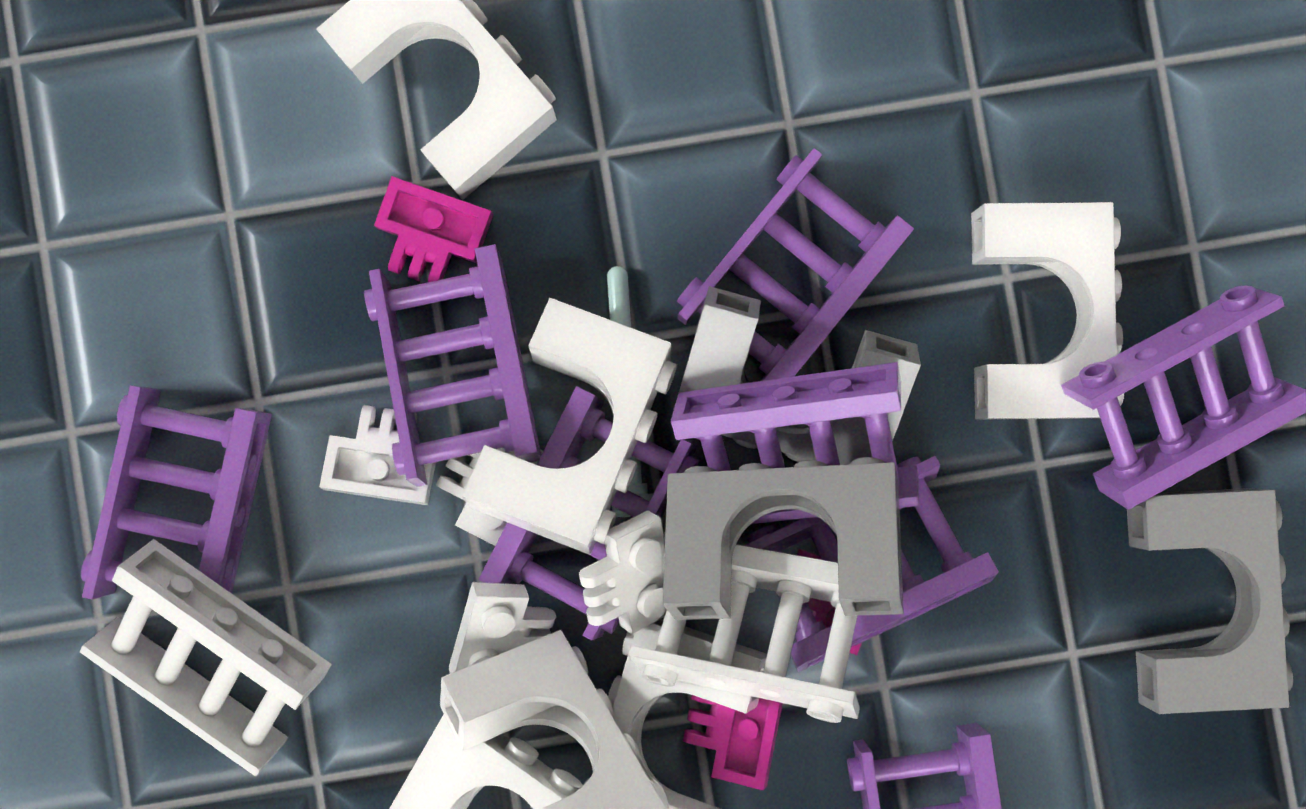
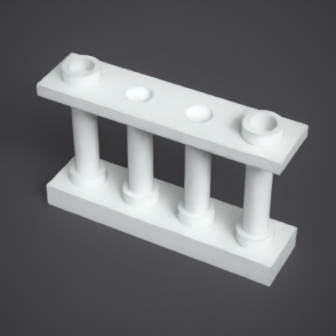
[629,532,860,723]
[80,539,332,776]

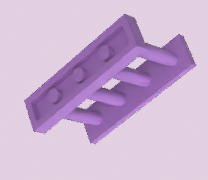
[677,148,914,381]
[364,244,541,487]
[1061,285,1306,510]
[671,362,919,524]
[81,385,272,599]
[479,386,699,640]
[744,456,999,672]
[847,723,1002,809]

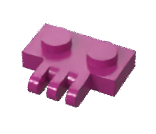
[374,176,494,282]
[683,695,783,790]

